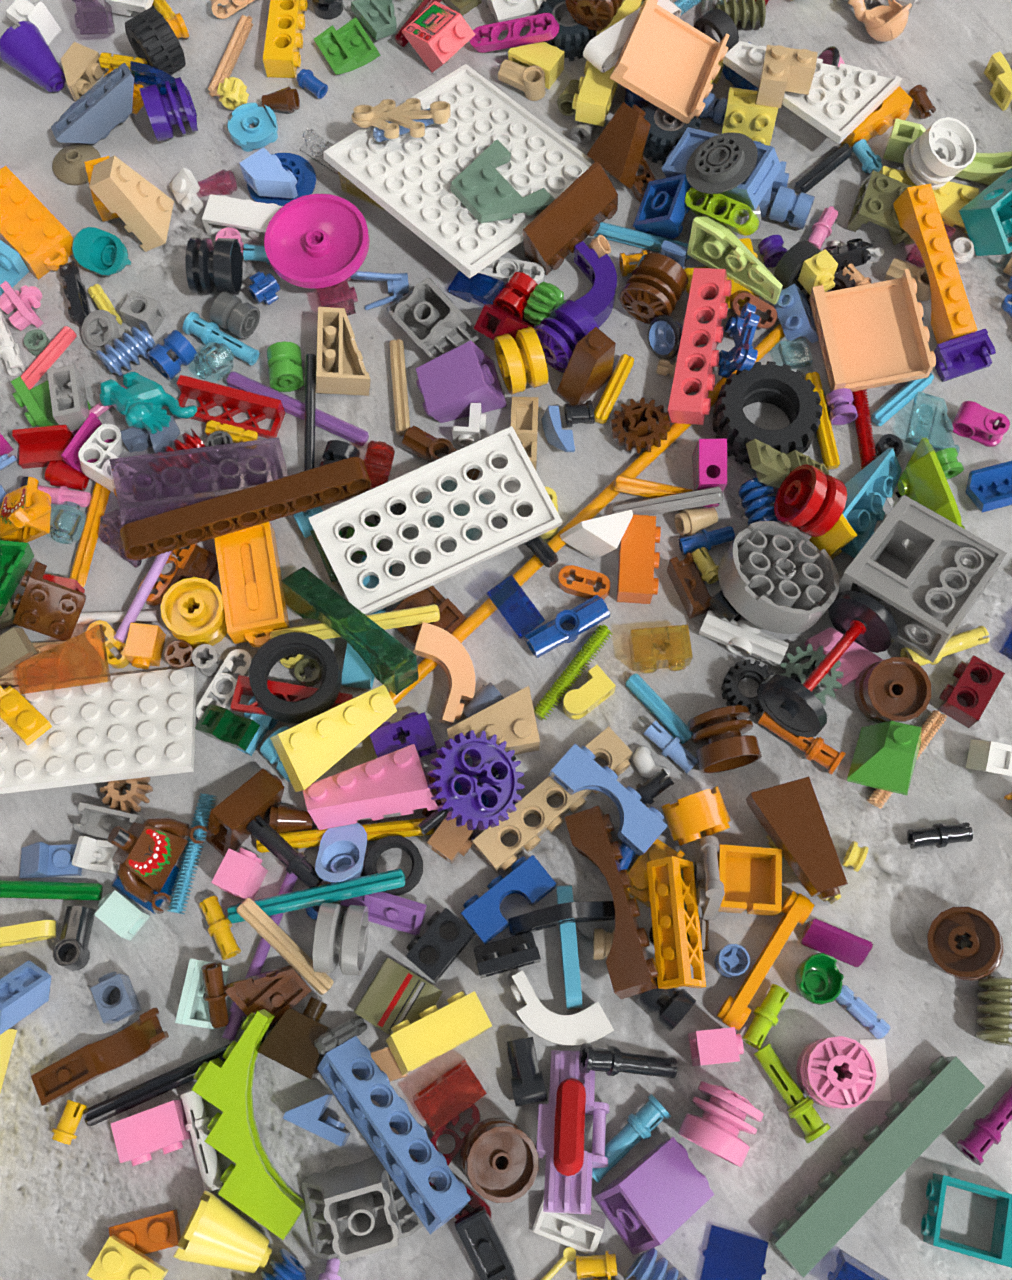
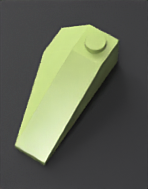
[687,217,783,305]

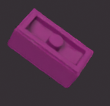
[801,919,873,967]

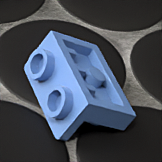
[774,284,818,344]

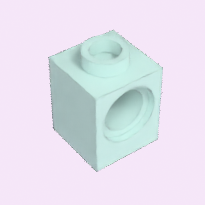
[94,890,150,940]

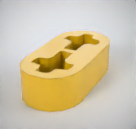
[86,620,130,669]

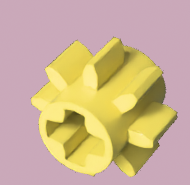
[217,77,249,110]

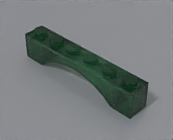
[281,567,419,695]

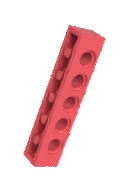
[668,268,732,425]

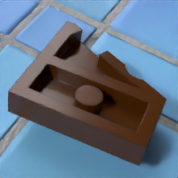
[223,965,312,1029]

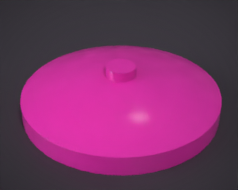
[264,194,370,289]

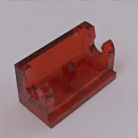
[412,1059,487,1133]

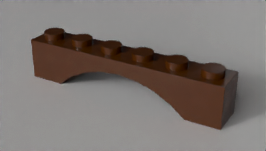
[564,805,659,1000]

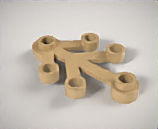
[351,98,451,139]

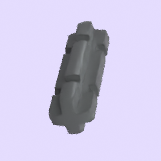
[314,1016,367,1055]

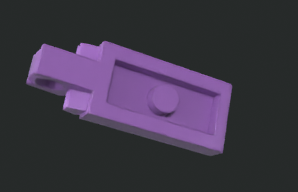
[340,892,427,935]

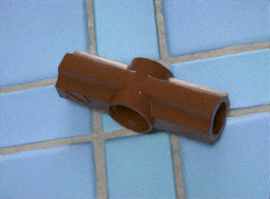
[401,425,480,480]

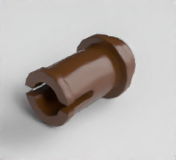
[908,85,936,119]

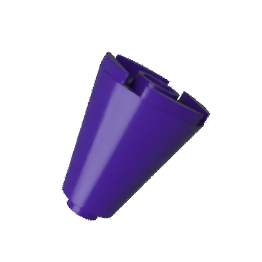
[0,21,66,92]

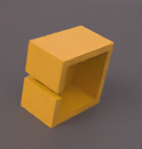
[717,844,782,916]

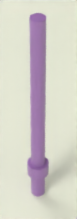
[222,872,298,1041]

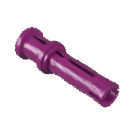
[956,1086,1012,1166]

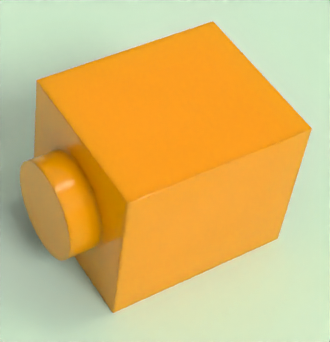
[123,623,166,669]

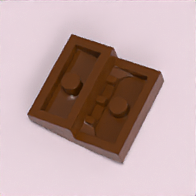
[393,585,467,646]

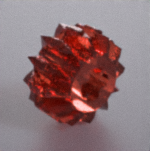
[363,440,395,488]

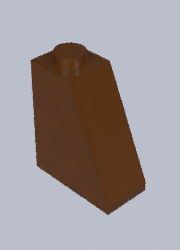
[586,102,651,189]
[556,327,616,406]
[206,768,285,857]

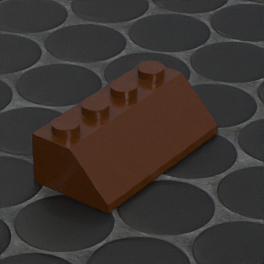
[523,161,618,276]

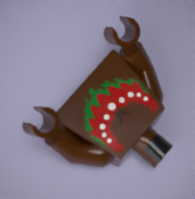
[108,817,208,914]

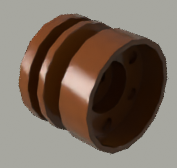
[565,0,625,31]
[620,253,688,324]
[688,705,762,774]

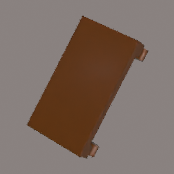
[667,553,715,619]

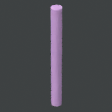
[114,551,172,643]

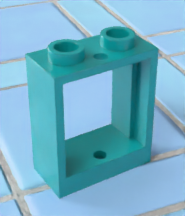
[921,1173,1012,1268]

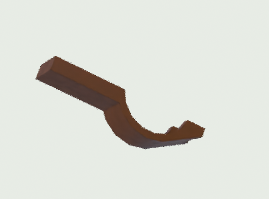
[31,1007,169,1106]

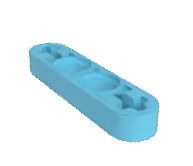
[556,885,582,1009]

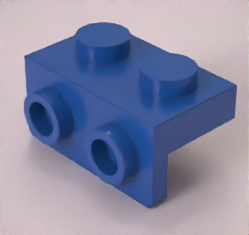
[966,461,1012,513]

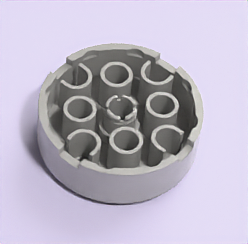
[718,521,839,634]

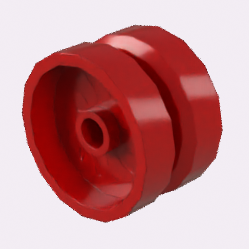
[774,464,847,537]

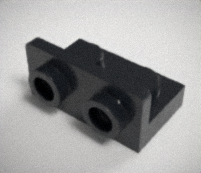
[473,932,541,979]

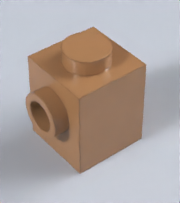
[427,817,473,864]

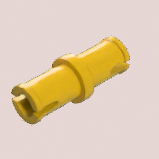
[199,896,241,960]

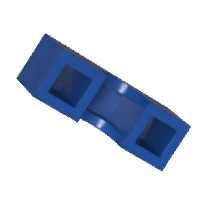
[461,855,556,944]

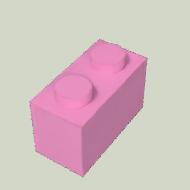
[211,848,268,900]
[111,1100,191,1167]

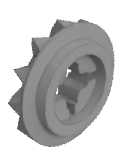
[82,310,121,352]

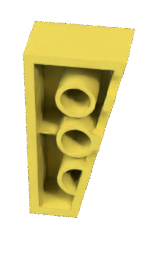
[270,684,397,792]

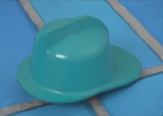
[72,227,131,276]

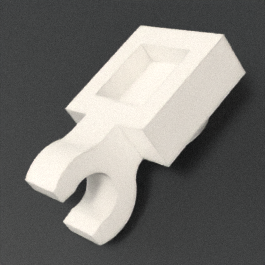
[169,168,204,214]

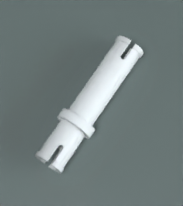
[0,308,25,376]
[180,1091,224,1192]

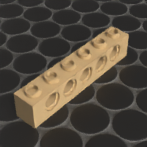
[473,726,633,873]

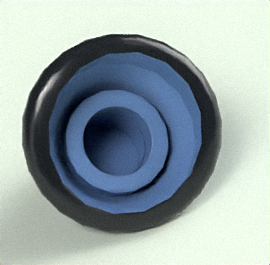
[648,314,683,360]

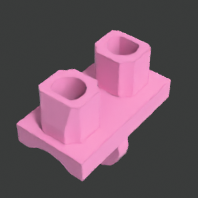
[0,281,43,331]

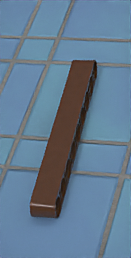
[120,457,371,561]

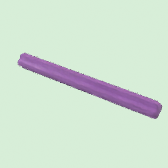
[226,371,369,446]

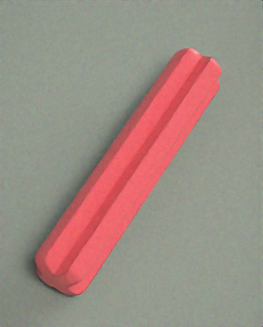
[20,326,77,390]

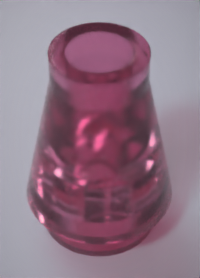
[198,169,237,197]

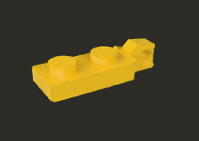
[0,685,52,746]

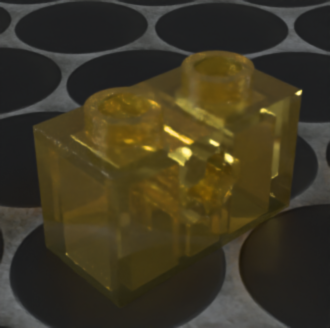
[629,625,693,674]

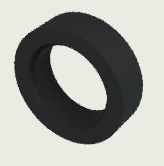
[249,632,341,724]

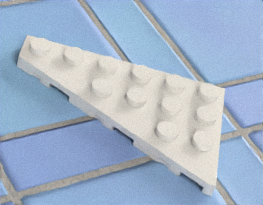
[723,41,902,144]

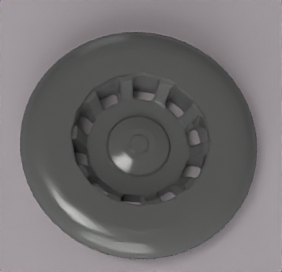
[686,132,758,194]

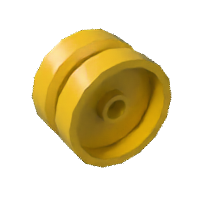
[494,327,548,395]
[160,577,227,649]

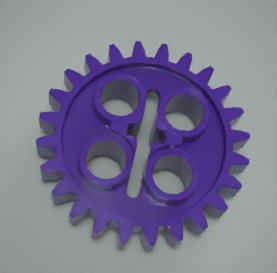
[428,730,525,831]

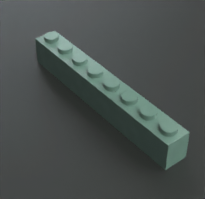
[768,1056,985,1278]

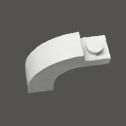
[509,970,614,1046]

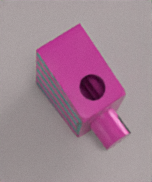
[692,439,727,508]

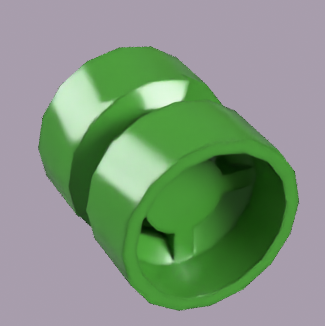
[266,341,304,392]

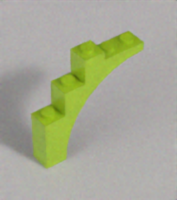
[192,1009,306,1240]

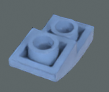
[759,161,789,218]

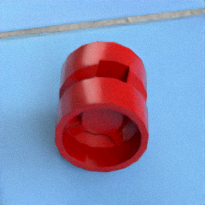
[493,272,538,320]

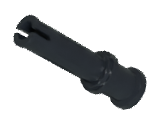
[579,1043,677,1079]

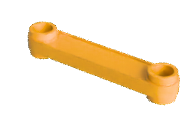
[717,891,815,1031]

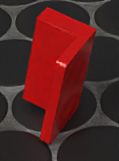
[12,425,74,469]

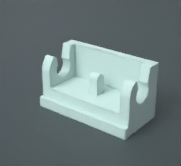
[175,959,230,1030]

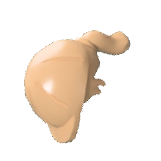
[848,0,912,42]

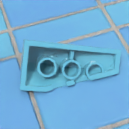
[841,448,902,559]

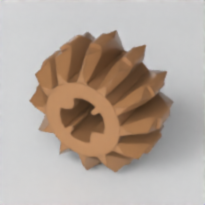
[99,777,153,813]

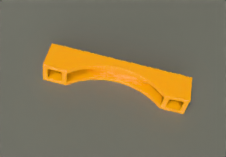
[893,184,977,345]

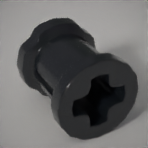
[564,400,595,428]

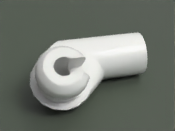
[633,746,671,782]

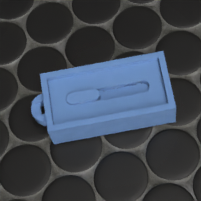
[661,127,782,210]

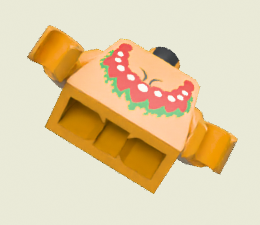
[0,477,52,543]

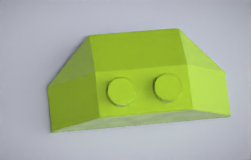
[897,437,965,529]

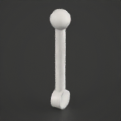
[831,240,884,259]

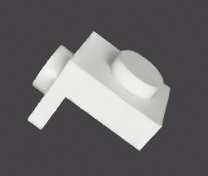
[452,403,487,447]
[72,836,118,875]

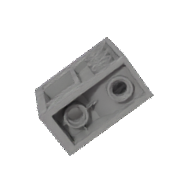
[837,495,1007,663]

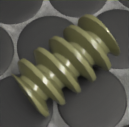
[715,0,766,29]
[976,976,1012,1046]

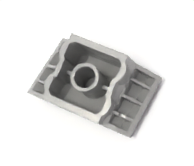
[386,278,484,360]
[301,1155,424,1263]

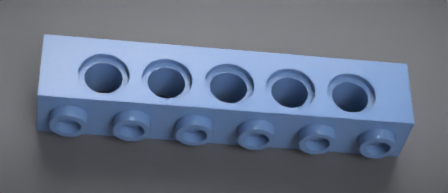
[317,1036,471,1235]

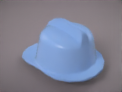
[315,823,367,883]

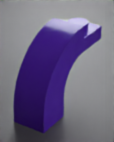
[574,241,617,327]

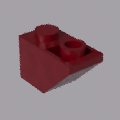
[473,304,534,341]

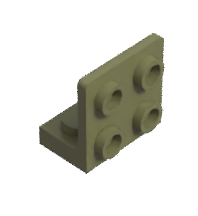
[847,170,912,235]

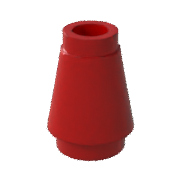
[45,460,89,491]

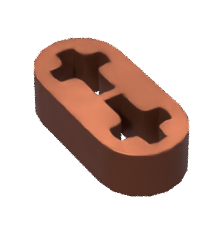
[730,290,777,329]

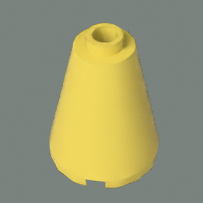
[173,1190,272,1273]

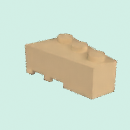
[447,686,540,760]

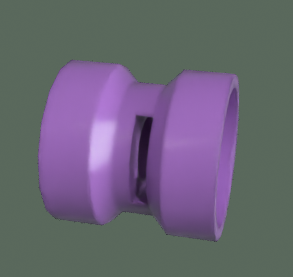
[825,388,858,425]

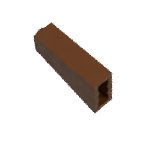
[746,777,848,899]

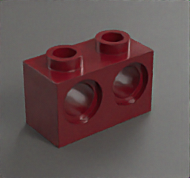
[938,655,1005,728]

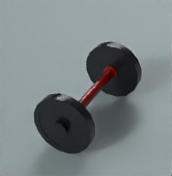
[757,590,898,738]

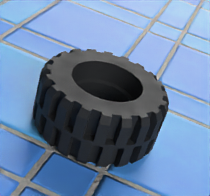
[712,361,822,468]

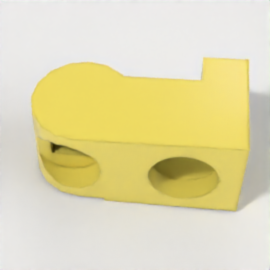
[563,665,616,720]

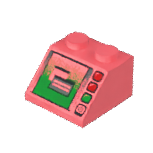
[401,1,475,73]

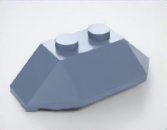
[51,63,134,144]

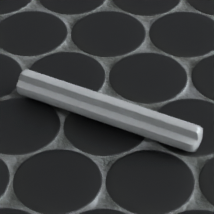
[613,486,723,516]

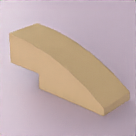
[510,397,539,470]

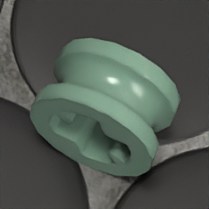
[24,329,50,356]

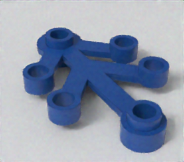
[718,302,760,378]

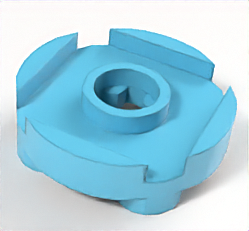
[227,103,278,152]

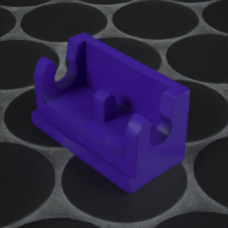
[934,328,996,382]

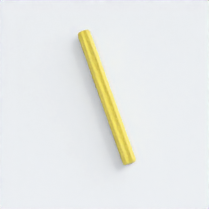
[270,604,440,640]

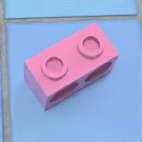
[688,1027,744,1066]

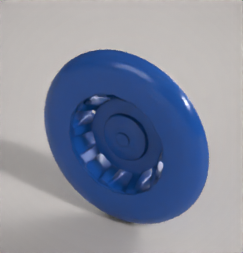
[247,153,316,206]

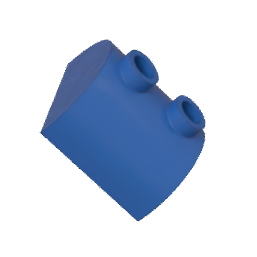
[633,174,692,239]

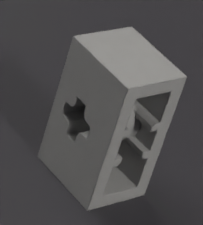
[47,364,89,431]

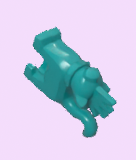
[100,372,197,434]

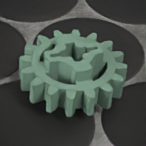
[779,644,844,706]

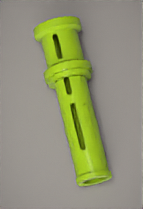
[753,1043,831,1143]

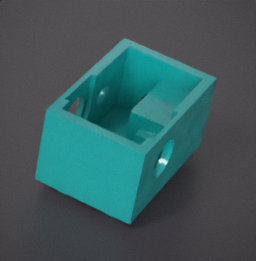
[959,168,1012,256]

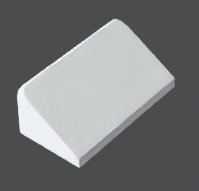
[532,1195,606,1255]

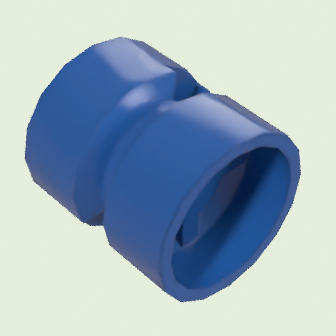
[146,330,198,380]

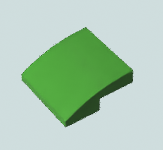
[314,17,381,75]

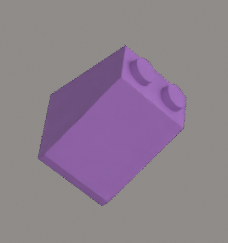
[415,340,507,423]
[593,1137,715,1255]

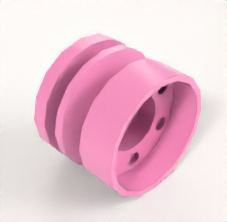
[796,1036,877,1109]
[678,1081,764,1168]

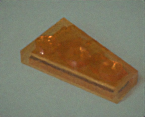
[16,624,111,694]

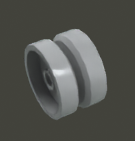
[313,903,369,976]

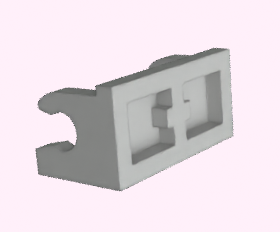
[73,802,145,841]

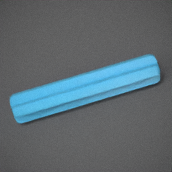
[871,373,934,426]
[625,673,693,744]

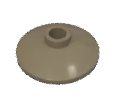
[52,143,101,186]

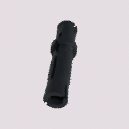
[246,815,323,888]

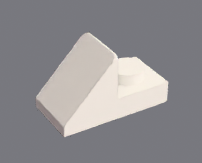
[6,0,62,46]

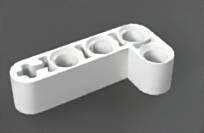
[79,424,176,516]

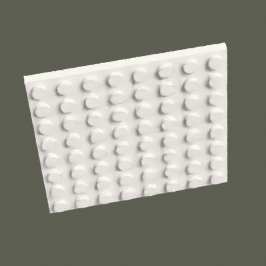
[324,64,609,278]

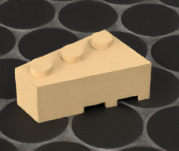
[89,155,174,252]
[316,307,371,396]

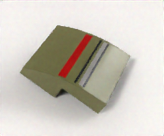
[353,957,443,1035]

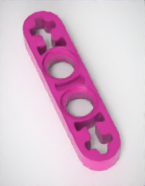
[469,13,560,53]

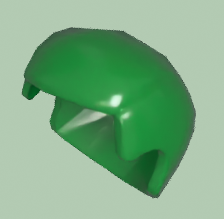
[795,953,844,1005]

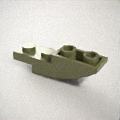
[746,439,829,488]

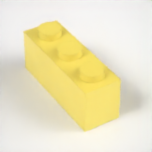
[386,991,492,1076]

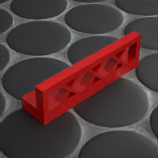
[176,375,286,441]
[230,675,354,716]

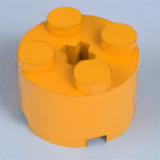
[661,786,731,846]

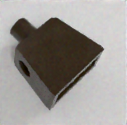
[257,996,332,1080]

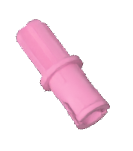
[807,206,838,250]
[38,485,91,508]

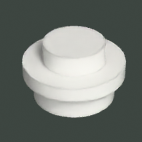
[950,237,974,263]

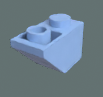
[239,147,298,199]

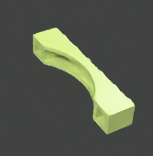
[883,118,1012,185]

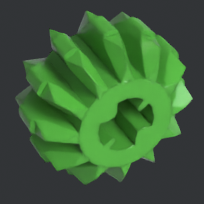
[524,281,564,326]

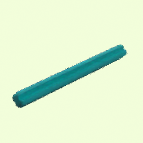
[227,869,405,923]

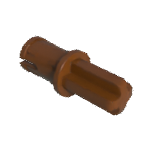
[201,962,229,1028]

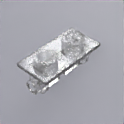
[300,129,340,175]

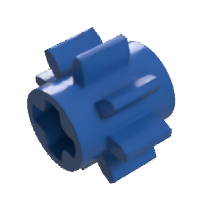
[248,271,280,305]

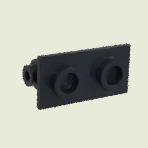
[823,238,873,273]

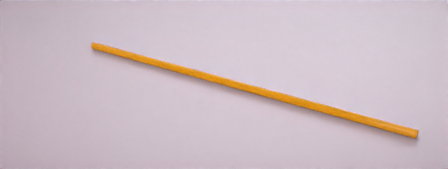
[389,323,785,705]

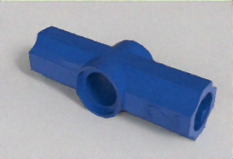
[524,595,610,658]

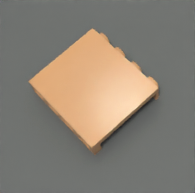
[610,0,730,124]
[809,269,936,392]

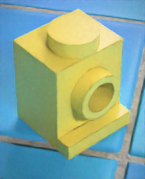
[798,249,838,294]

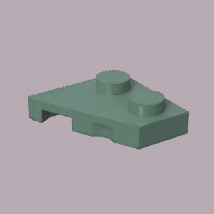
[351,0,397,40]

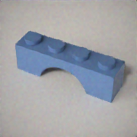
[549,744,668,856]

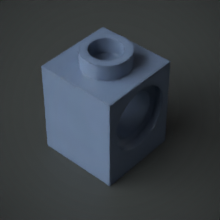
[90,972,142,1024]

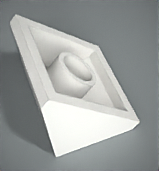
[560,510,633,560]

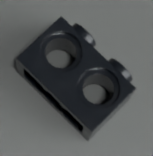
[405,908,475,983]

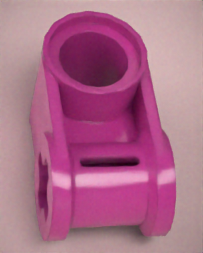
[951,401,1010,447]

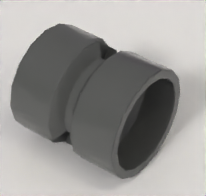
[210,291,260,339]

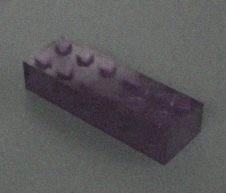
[109,437,289,525]

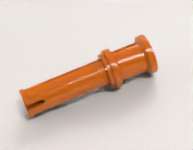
[758,712,846,775]

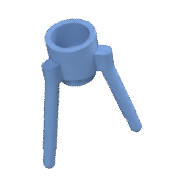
[349,271,409,310]

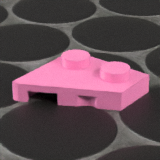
[805,627,883,691]

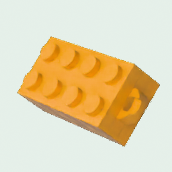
[0,165,74,280]
[214,521,290,648]

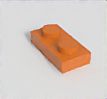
[109,1209,181,1254]

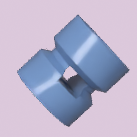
[769,186,815,230]

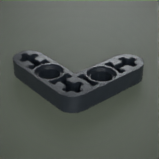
[508,901,615,935]

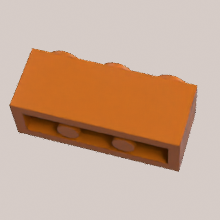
[617,515,661,604]

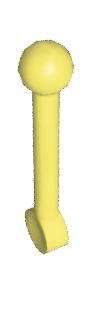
[541,1247,576,1280]

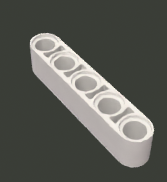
[583,0,682,73]

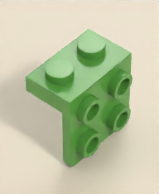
[10,376,92,428]

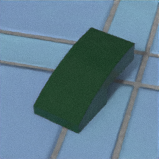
[195,704,260,751]

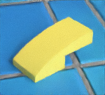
[984,51,1012,111]

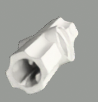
[699,610,789,668]

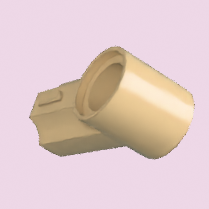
[498,59,546,101]
[884,258,931,301]

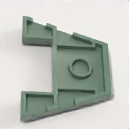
[450,139,555,223]

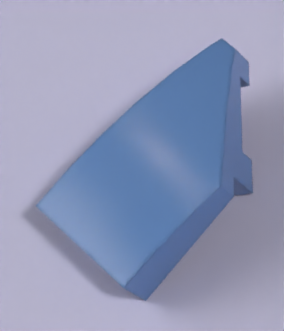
[541,405,575,452]

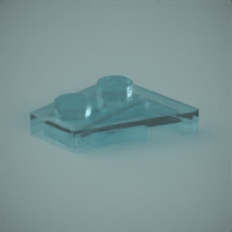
[905,391,960,453]

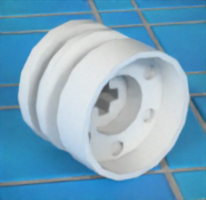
[904,117,976,190]

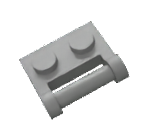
[694,836,725,920]

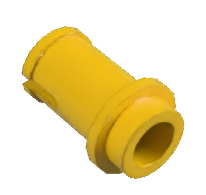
[52,1099,87,1145]
[576,1251,618,1280]

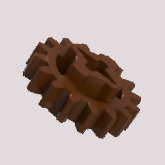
[611,398,670,454]

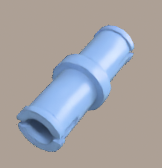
[643,720,698,774]

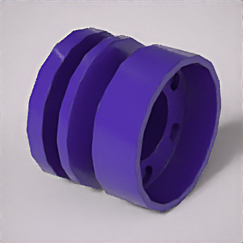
[139,77,198,142]
[534,300,599,373]

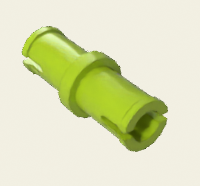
[742,984,790,1050]

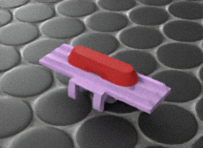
[535,1050,609,1215]

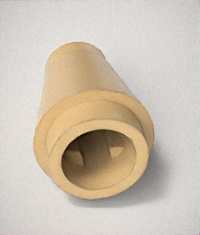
[674,507,718,536]

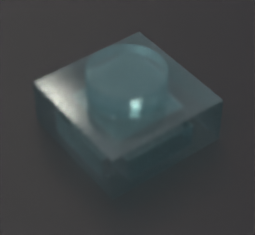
[778,338,813,369]

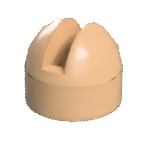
[589,235,611,258]

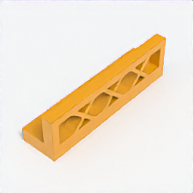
[647,856,706,989]

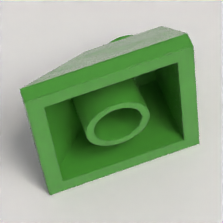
[847,721,922,795]

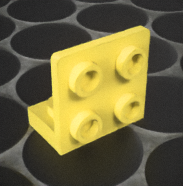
[722,87,778,146]

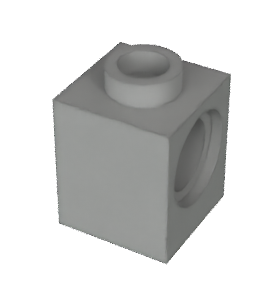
[119,290,166,336]

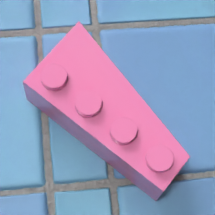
[303,744,438,830]

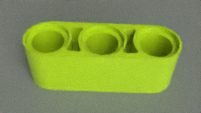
[685,187,759,236]

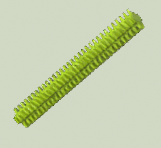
[534,624,613,721]

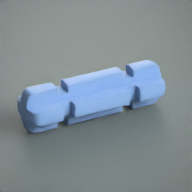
[835,985,890,1039]

